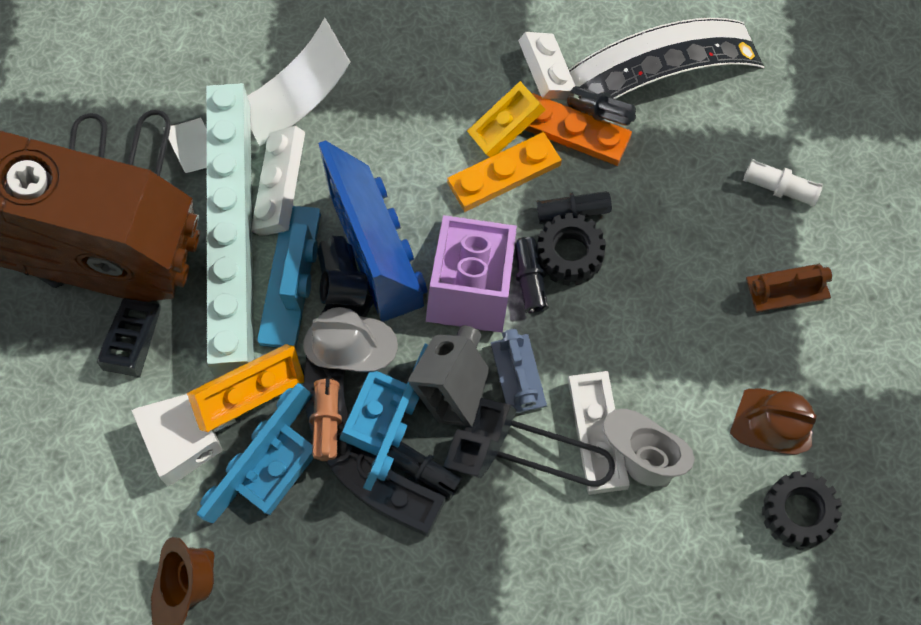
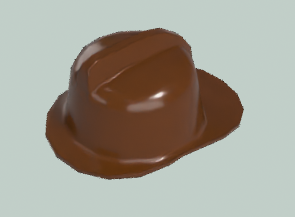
[730,388,817,455]
[151,537,215,625]

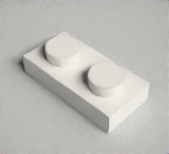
[518,32,575,100]

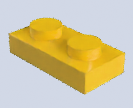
[467,81,546,157]

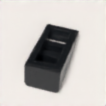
[97,298,161,377]

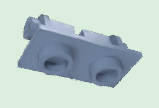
[490,329,547,414]

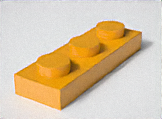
[447,132,562,212]
[187,344,304,432]

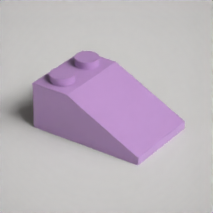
[426,215,517,333]

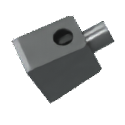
[408,325,488,427]

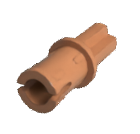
[309,379,342,461]

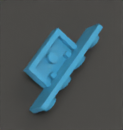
[257,206,321,348]
[339,343,428,491]
[197,383,314,524]

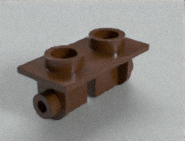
[746,263,832,313]

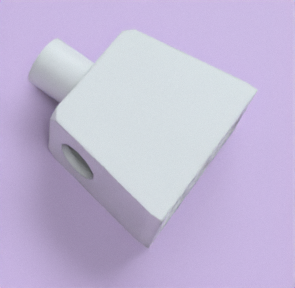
[131,394,236,487]

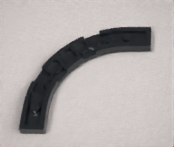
[303,294,446,537]

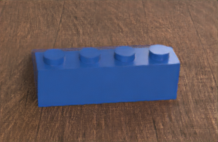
[318,140,428,322]

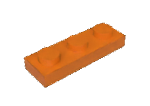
[525,93,632,166]

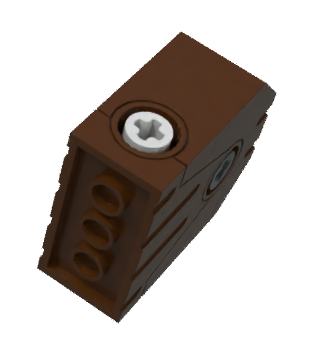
[0,131,200,302]

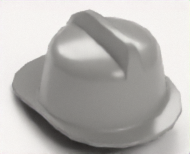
[304,307,398,372]
[603,409,695,487]

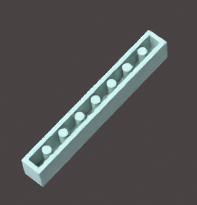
[206,83,254,378]

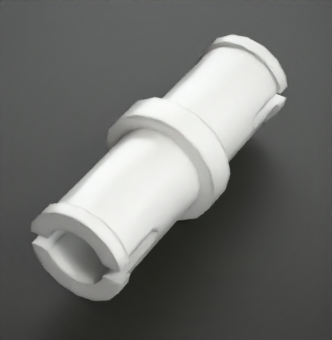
[743,159,823,207]

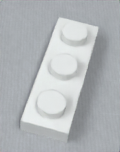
[251,125,305,236]
[568,371,630,495]

